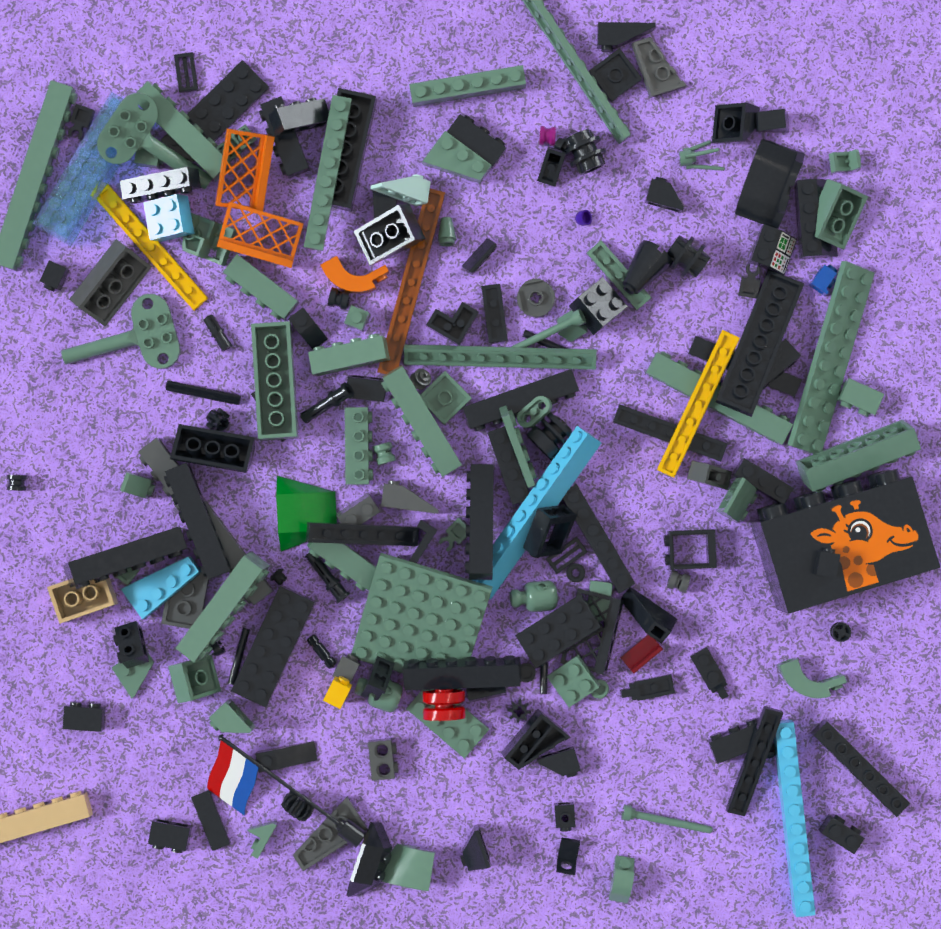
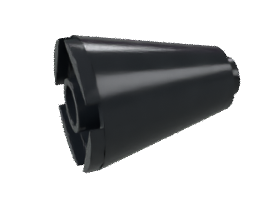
[622,240,672,295]

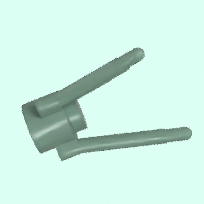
[679,140,725,171]

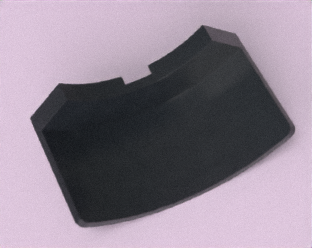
[735,139,805,229]

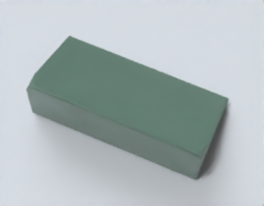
[588,580,613,621]

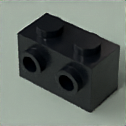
[113,621,149,669]
[818,814,865,854]

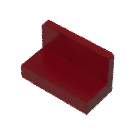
[620,634,663,673]

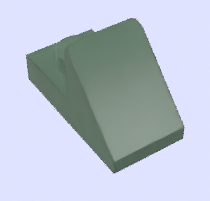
[247,821,278,859]

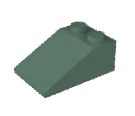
[815,179,868,250]
[717,477,758,523]

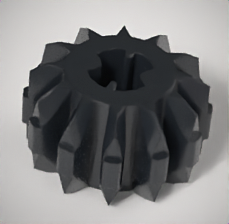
[281,791,314,821]

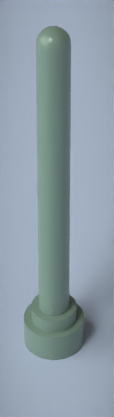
[511,309,586,348]
[621,804,713,834]

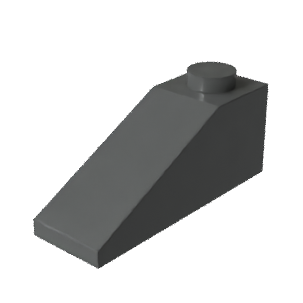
[381,480,439,514]

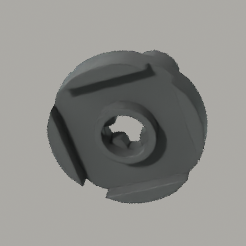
[517,279,555,318]

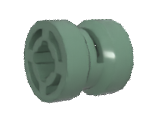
[373,442,396,465]

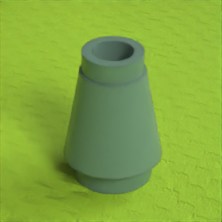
[438,217,457,247]

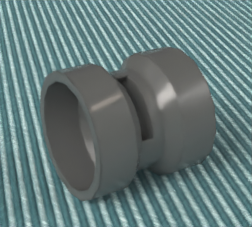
[666,570,691,593]

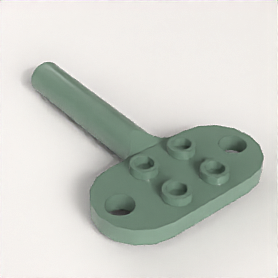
[97,92,212,189]
[61,294,180,369]

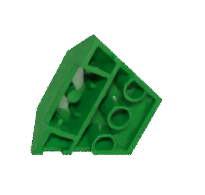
[276,476,337,552]

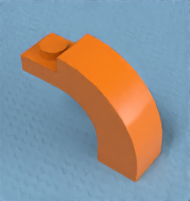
[320,256,389,294]

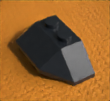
[346,822,392,897]

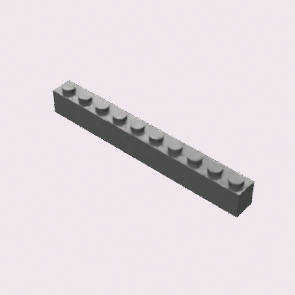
[138,438,274,605]

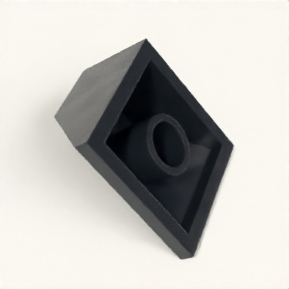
[712,102,760,144]
[460,824,491,871]

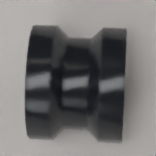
[6,475,27,491]
[830,622,852,642]

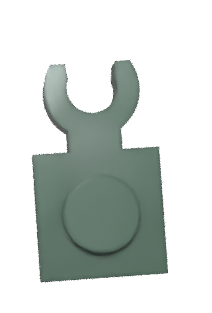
[439,517,468,551]

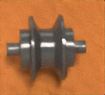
[410,368,431,390]

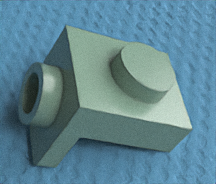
[829,149,861,173]

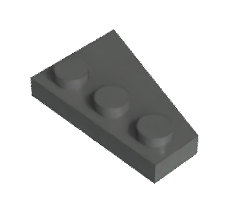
[631,37,687,98]

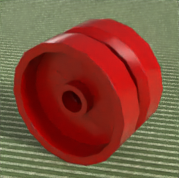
[423,689,465,721]

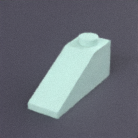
[371,174,431,206]

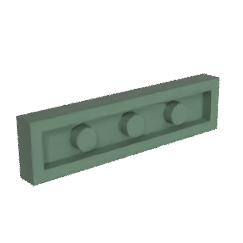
[586,240,652,311]

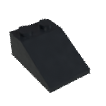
[354,204,426,266]

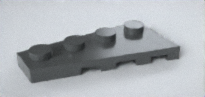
[293,796,368,871]

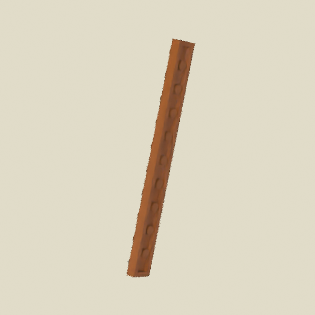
[377,188,445,375]

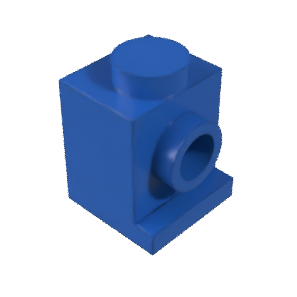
[809,265,838,296]

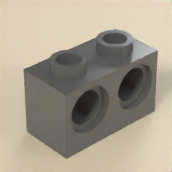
[368,738,399,781]

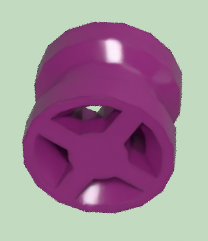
[539,126,556,146]

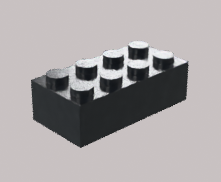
[515,594,603,669]

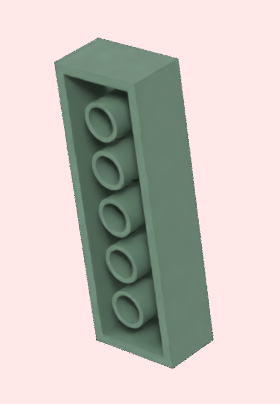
[251,321,299,441]
[795,420,921,492]
[175,552,270,662]

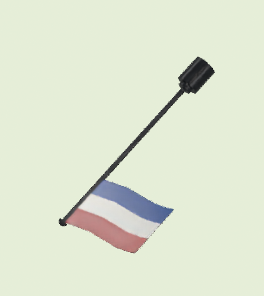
[207,734,366,848]

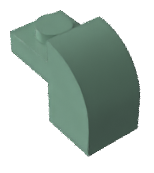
[609,855,635,904]

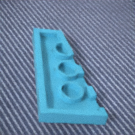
[121,556,201,619]

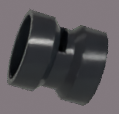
[327,287,351,310]

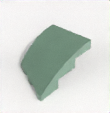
[182,213,237,266]
[382,843,435,891]

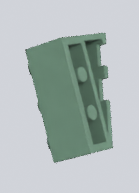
[422,131,491,184]

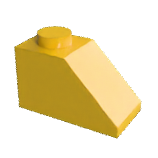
[323,676,352,709]

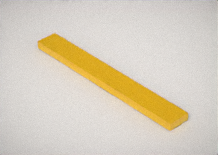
[94,184,209,311]
[657,330,740,478]

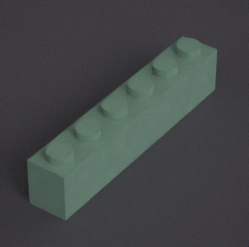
[409,65,526,107]
[136,81,232,181]
[381,365,462,477]

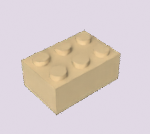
[47,575,119,624]

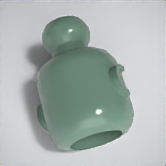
[510,580,558,612]
[354,678,403,713]

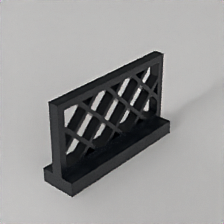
[560,588,624,675]

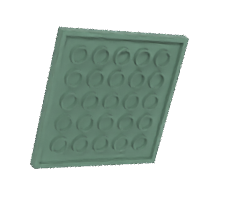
[351,553,493,689]

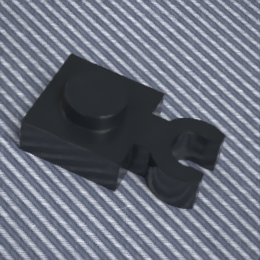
[68,104,95,140]
[738,263,761,299]

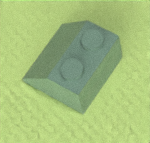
[168,654,221,703]
[209,699,256,733]

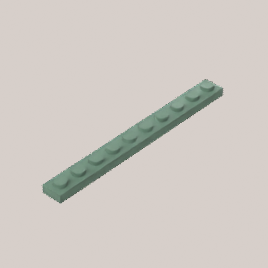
[522,0,631,144]
[404,344,597,370]

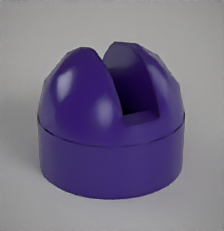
[575,210,592,226]

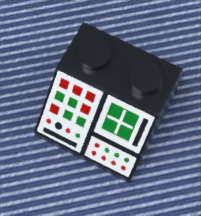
[748,224,797,275]

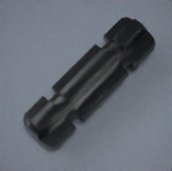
[307,634,336,669]

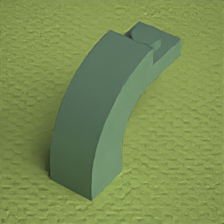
[777,658,847,698]

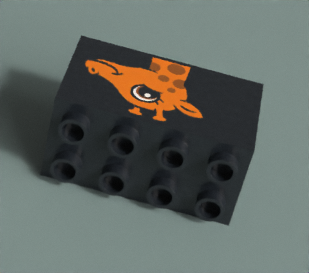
[750,469,940,614]

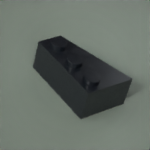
[501,709,571,770]

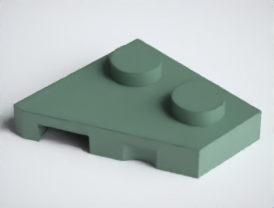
[112,651,154,699]

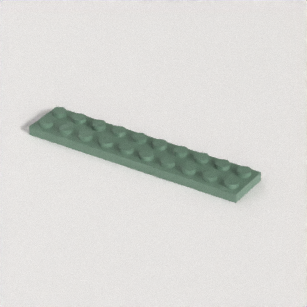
[788,261,875,454]

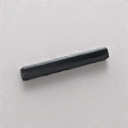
[165,381,241,405]

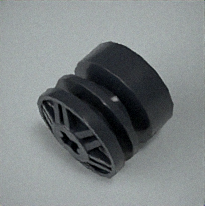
[526,412,572,461]

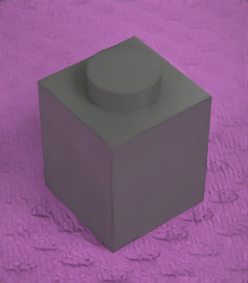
[332,653,360,683]

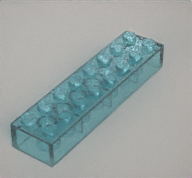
[33,92,123,246]

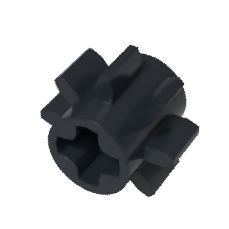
[206,408,230,431]
[507,698,531,723]

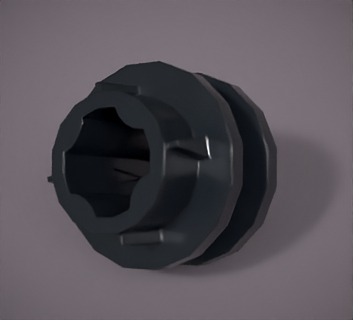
[565,129,606,175]
[667,235,711,277]

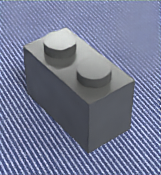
[336,493,380,524]

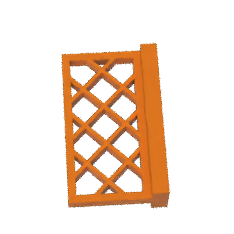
[215,128,275,211]
[217,202,304,268]

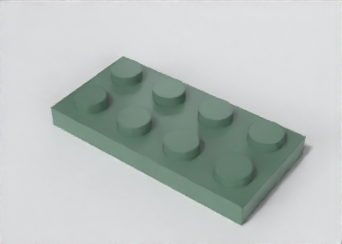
[499,406,537,488]
[406,689,489,759]

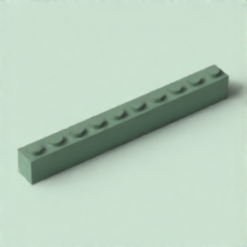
[0,80,77,271]

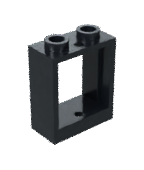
[523,505,577,558]
[664,529,717,570]

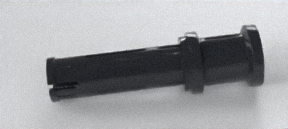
[300,382,354,424]
[305,553,351,604]

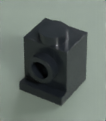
[554,802,576,832]

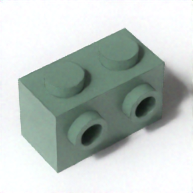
[837,378,884,417]

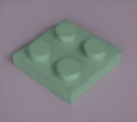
[420,371,472,425]
[547,655,601,707]

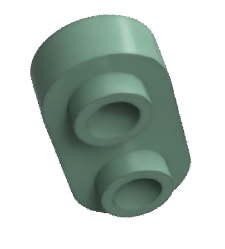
[517,396,552,428]

